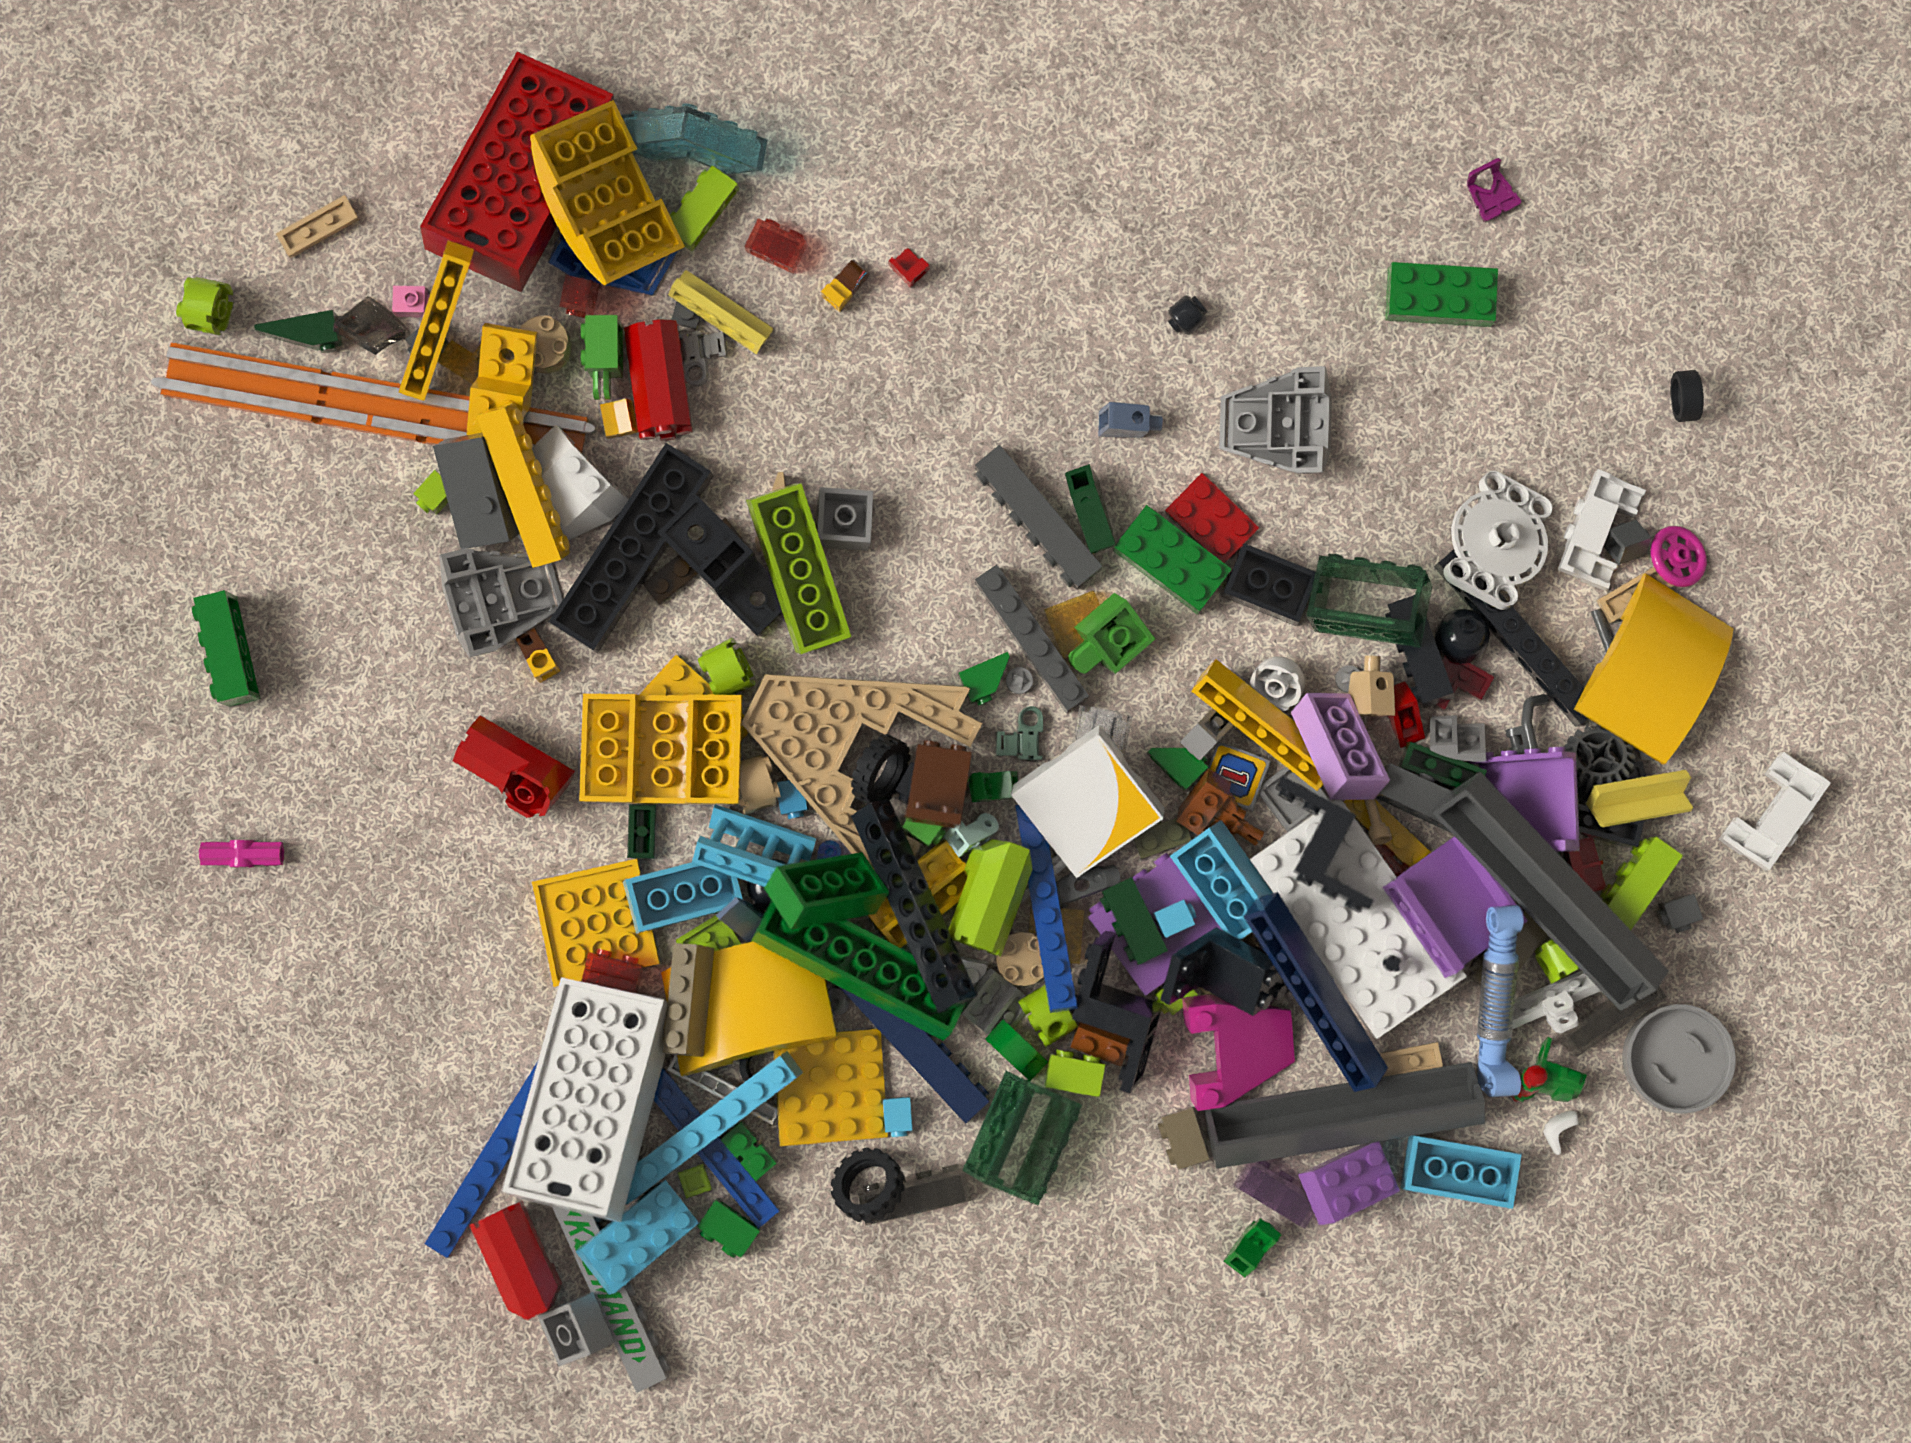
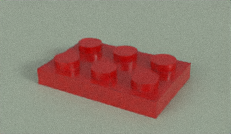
[1165,473,1259,563]

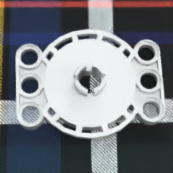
[1443,471,1552,610]

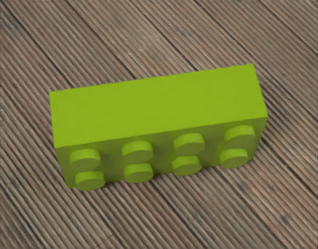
[1600,836,1683,930]

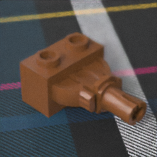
[1176,768,1264,846]

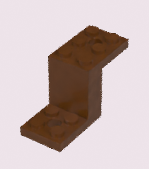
[905,740,972,829]

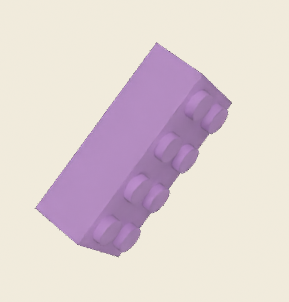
[1291,693,1390,800]

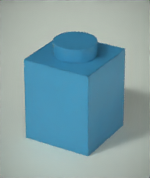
[777,780,809,819]

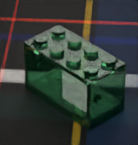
[1306,554,1433,647]
[962,1071,1082,1206]

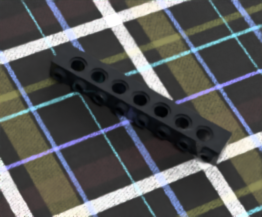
[1434,549,1588,727]
[851,799,978,1013]

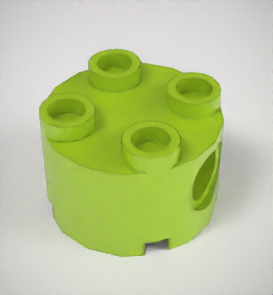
[176,277,233,336]
[698,637,756,695]
[1534,940,1579,984]
[1017,985,1078,1047]

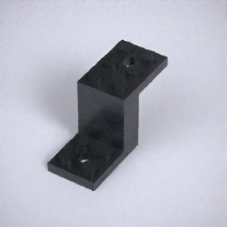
[657,495,782,637]
[1275,776,1374,913]
[1160,927,1290,1016]
[1072,931,1163,1094]

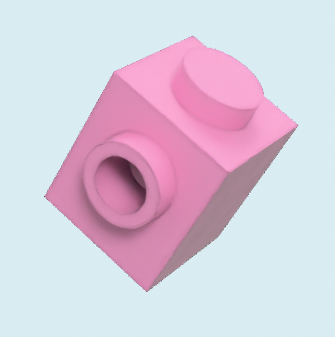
[392,286,430,317]

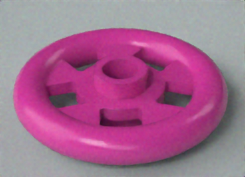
[1650,526,1707,587]

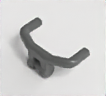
[1505,694,1549,755]

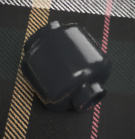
[1168,295,1208,335]

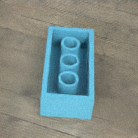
[1170,820,1273,940]
[623,862,743,934]
[1400,1135,1522,1209]
[575,1180,699,1294]

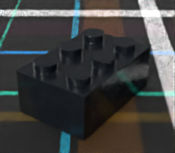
[1221,543,1319,626]

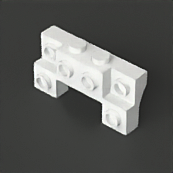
[1557,469,1646,591]
[1718,752,1831,871]

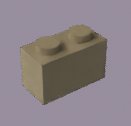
[1157,1107,1210,1170]

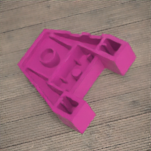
[1182,994,1295,1111]

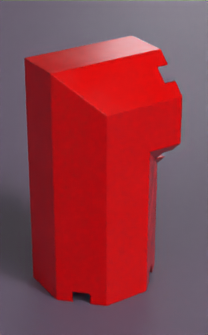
[452,715,575,818]
[469,1200,562,1320]

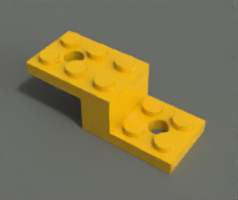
[467,323,538,435]

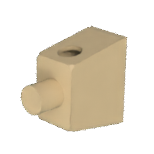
[1348,656,1395,717]

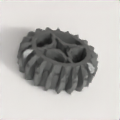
[1564,724,1636,793]

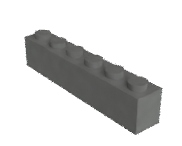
[974,445,1102,589]
[975,564,1089,713]

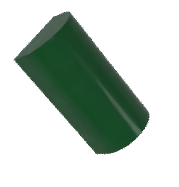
[627,804,656,859]

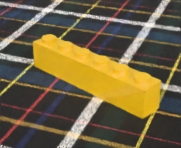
[398,240,474,401]
[476,402,570,568]
[1191,659,1323,791]

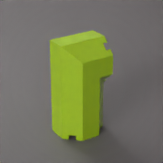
[948,839,1032,957]

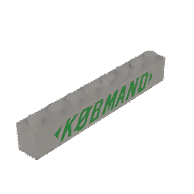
[552,1207,671,1393]

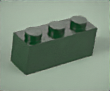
[1398,742,1487,788]
[1100,877,1168,965]

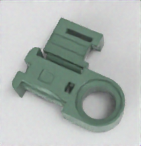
[996,706,1043,760]

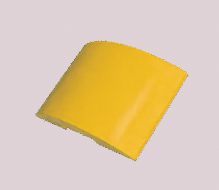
[530,100,685,285]
[1574,573,1734,765]
[579,694,742,805]
[661,942,837,1077]

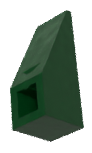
[1065,464,1116,554]

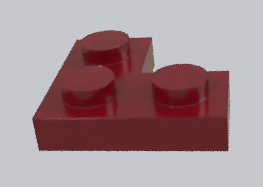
[1434,654,1494,711]

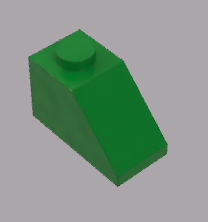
[958,652,1010,706]
[1146,748,1208,791]

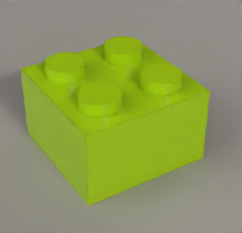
[1044,1049,1105,1097]

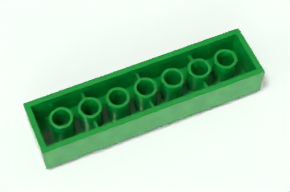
[751,900,966,1041]

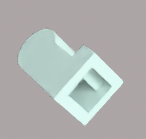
[944,813,999,857]

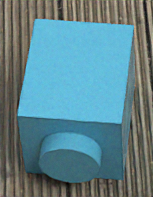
[1153,900,1197,938]
[883,1097,913,1137]

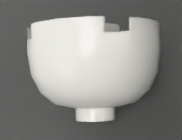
[1249,656,1305,711]

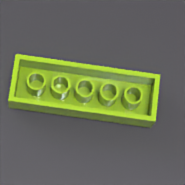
[746,483,851,654]

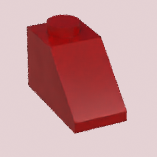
[1388,681,1425,748]

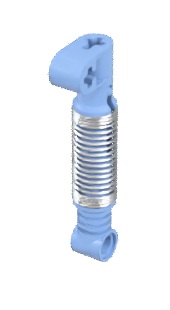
[1477,905,1523,1098]

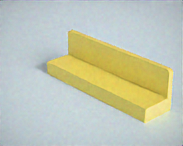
[668,270,773,355]
[1586,770,1693,827]

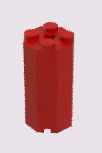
[624,319,693,441]

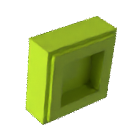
[678,1164,712,1199]

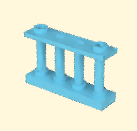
[692,805,816,887]

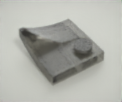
[333,296,410,355]

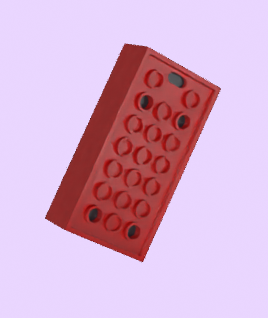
[420,51,614,293]

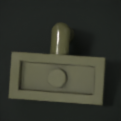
[1133,818,1192,859]

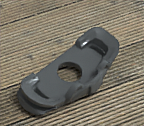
[1056,865,1121,909]

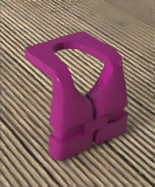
[1467,158,1521,223]

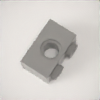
[1180,708,1233,761]

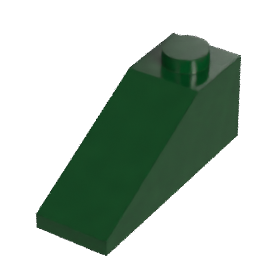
[254,310,343,353]

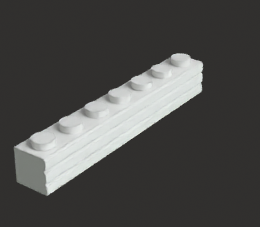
[667,1055,778,1125]

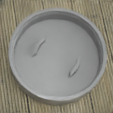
[1622,1004,1736,1113]

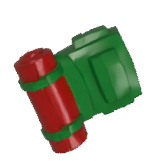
[1511,1037,1587,1102]

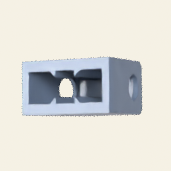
[1098,402,1163,438]

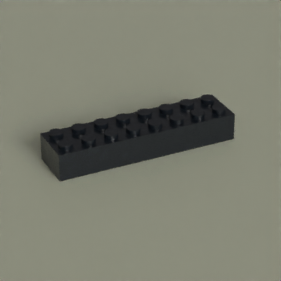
[549,443,714,654]

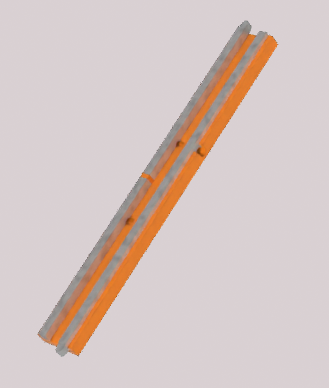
[151,342,596,453]

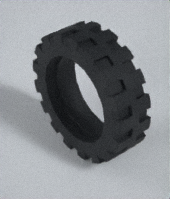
[851,734,911,804]
[831,1148,905,1223]

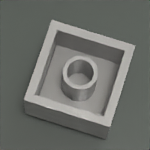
[816,487,873,551]
[538,1292,614,1366]

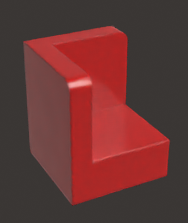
[888,248,929,288]

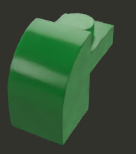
[969,771,1018,803]
[985,1020,1048,1081]
[1223,1218,1282,1278]

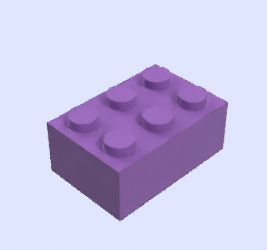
[1298,1142,1400,1225]

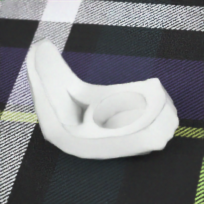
[1543,1110,1579,1155]

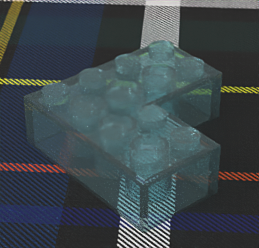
[621,103,768,174]

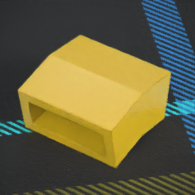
[600,398,638,439]

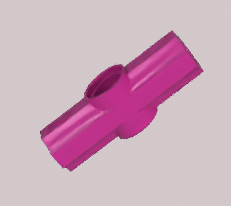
[199,840,284,868]

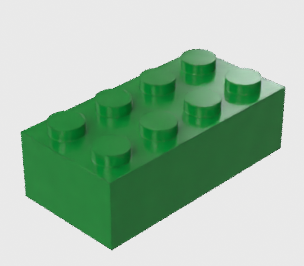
[1385,262,1498,327]
[1113,505,1232,615]
[192,590,261,707]
[764,852,889,929]

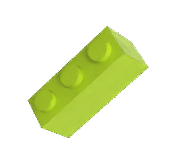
[670,165,739,252]

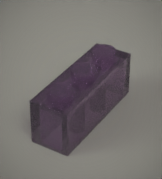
[1233,1161,1314,1229]

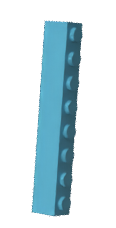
[626,1051,803,1205]

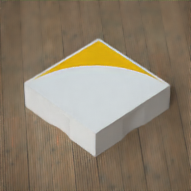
[1011,724,1165,878]

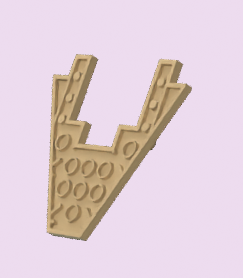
[742,674,982,869]

